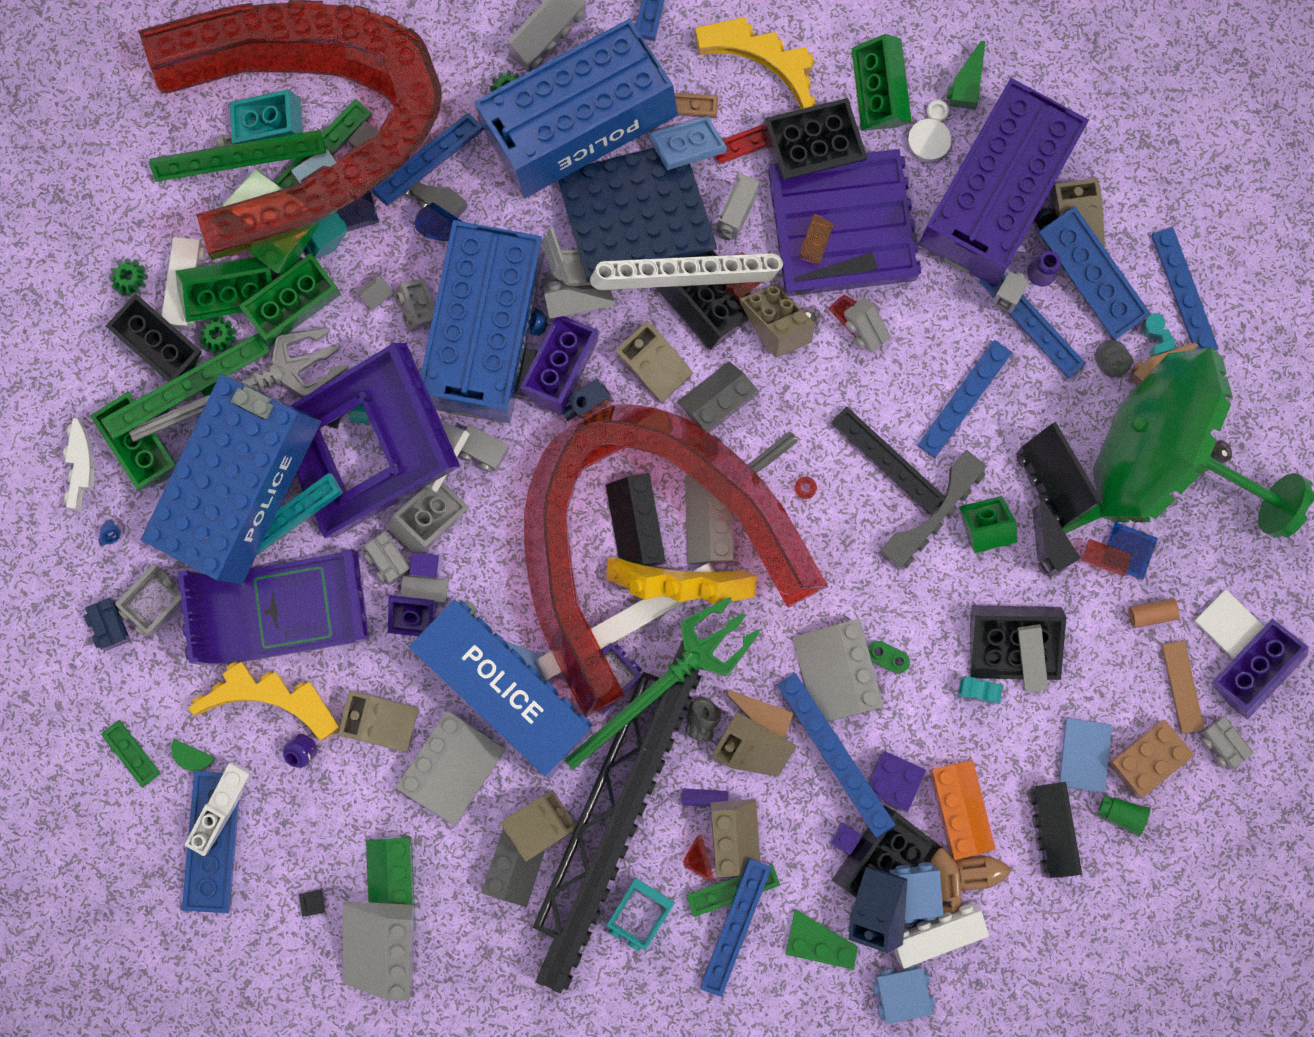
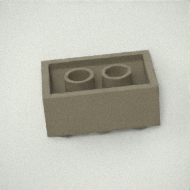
[710,799,760,878]

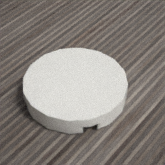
[907,118,952,162]

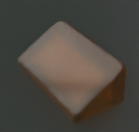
[798,214,834,265]

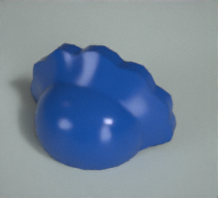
[529,309,548,336]
[98,520,121,546]

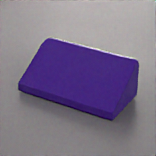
[682,788,728,807]

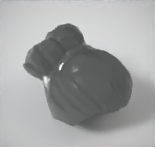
[1095,340,1134,378]
[685,697,722,741]

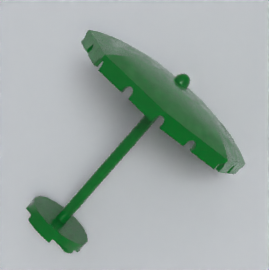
[1093,347,1314,538]

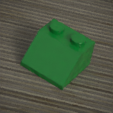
[959,496,1018,553]

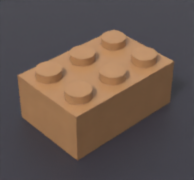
[1108,719,1194,799]

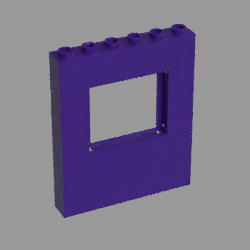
[290,343,461,538]

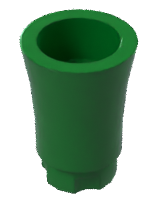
[1097,795,1151,837]

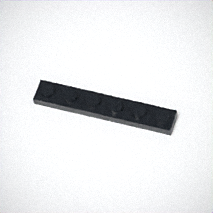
[831,406,945,514]

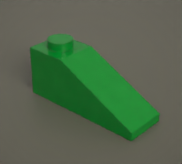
[946,40,985,110]

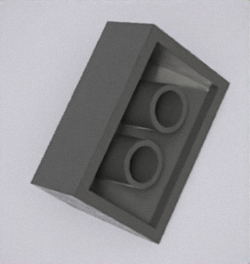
[678,361,758,436]
[482,828,545,907]

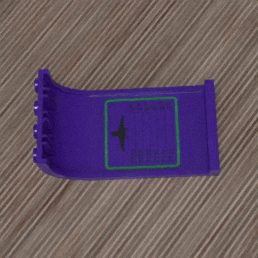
[177,549,370,665]

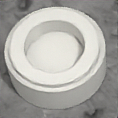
[926,100,949,122]

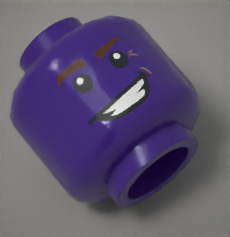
[283,734,317,768]

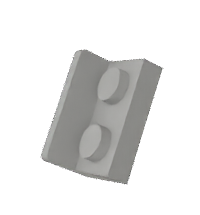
[394,279,435,332]

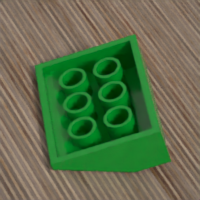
[212,169,322,273]

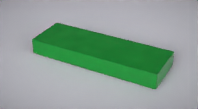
[101,720,162,788]

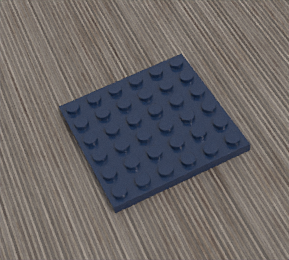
[558,148,717,283]

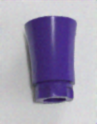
[1027,251,1061,287]

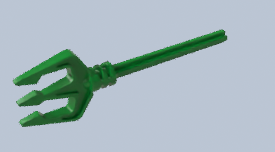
[564,597,760,770]

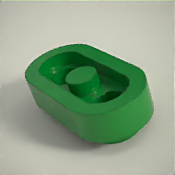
[868,641,910,674]

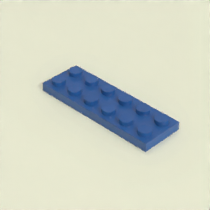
[1037,206,1151,340]
[182,771,239,913]

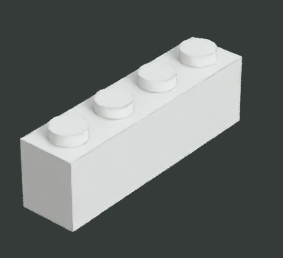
[162,237,206,331]
[894,904,989,969]

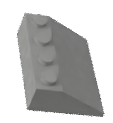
[792,619,884,722]
[396,710,506,826]
[343,901,414,1001]

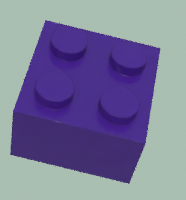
[868,751,926,812]

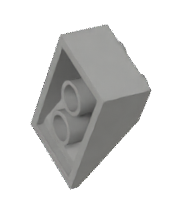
[541,274,615,319]
[386,483,469,553]

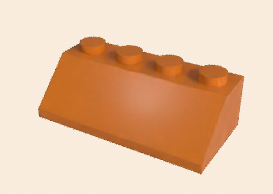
[929,760,995,860]

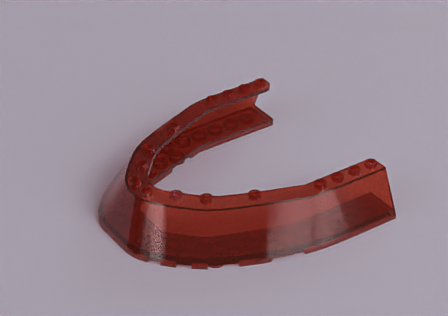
[138,0,442,260]
[524,404,828,717]

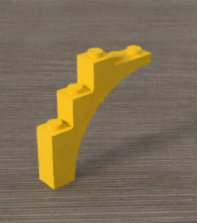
[694,17,816,109]
[606,557,757,604]
[188,661,340,741]

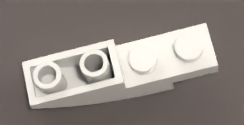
[63,418,95,511]
[185,762,251,856]

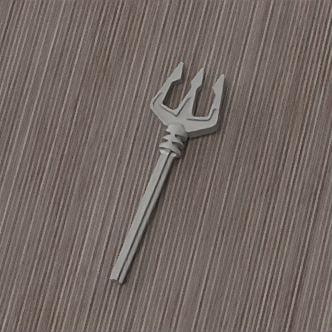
[129,328,348,442]

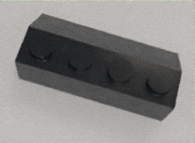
[106,293,202,382]
[605,473,666,567]
[1028,782,1083,878]

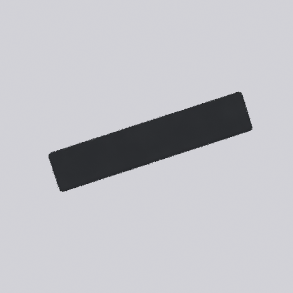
[794,253,878,295]

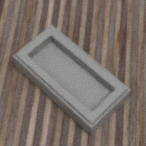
[401,576,448,603]

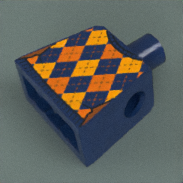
[563,379,614,421]

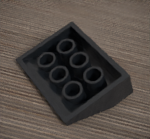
[761,98,867,180]
[655,251,751,350]
[1016,422,1102,529]
[970,605,1067,680]
[831,805,943,898]

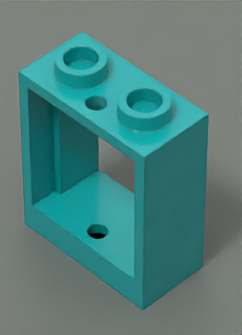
[606,878,675,952]

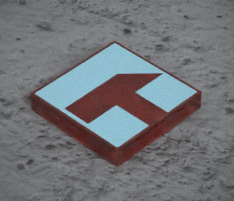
[290,146,352,202]

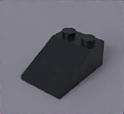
[1032,501,1081,578]

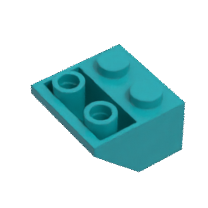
[306,194,348,259]

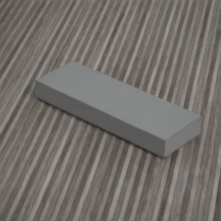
[1017,624,1048,693]

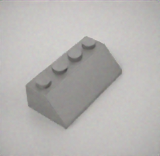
[507,0,586,72]
[685,471,733,564]

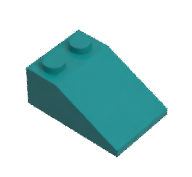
[229,89,303,144]

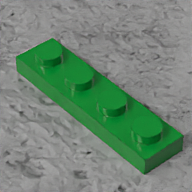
[686,863,780,917]

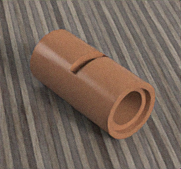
[1128,598,1180,628]

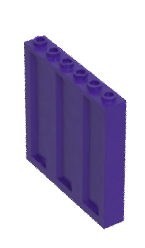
[768,149,921,296]

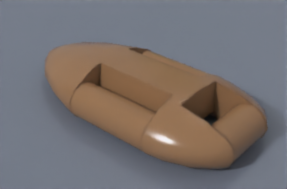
[930,848,961,914]
[955,856,1011,891]

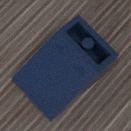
[848,866,908,953]

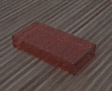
[1081,539,1132,577]

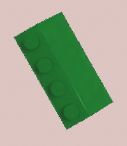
[851,34,912,131]
[239,254,341,346]
[175,257,272,322]
[90,392,177,491]
[366,837,416,932]

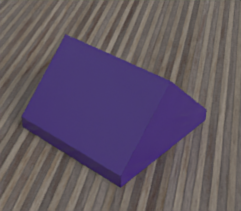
[388,595,437,636]

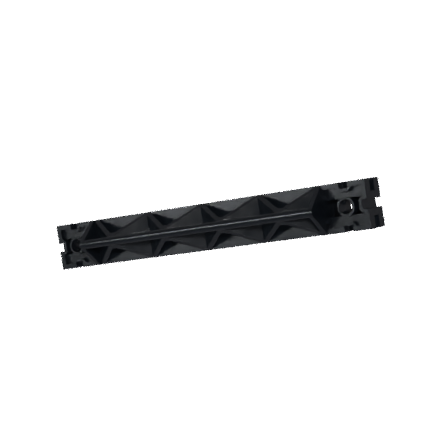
[532,639,702,994]

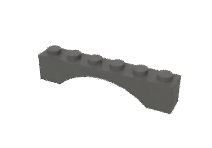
[348,121,468,226]
[879,449,987,570]

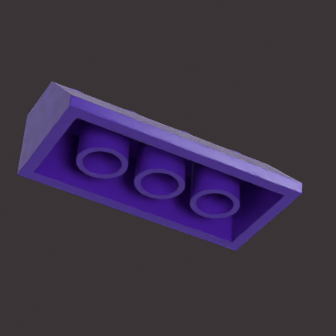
[520,316,598,415]
[1211,618,1309,720]

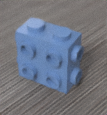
[889,862,943,923]
[872,964,935,1024]

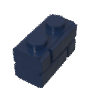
[84,597,131,651]

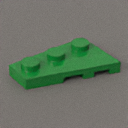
[785,909,858,970]

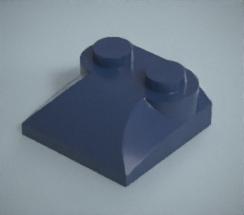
[327,182,379,232]

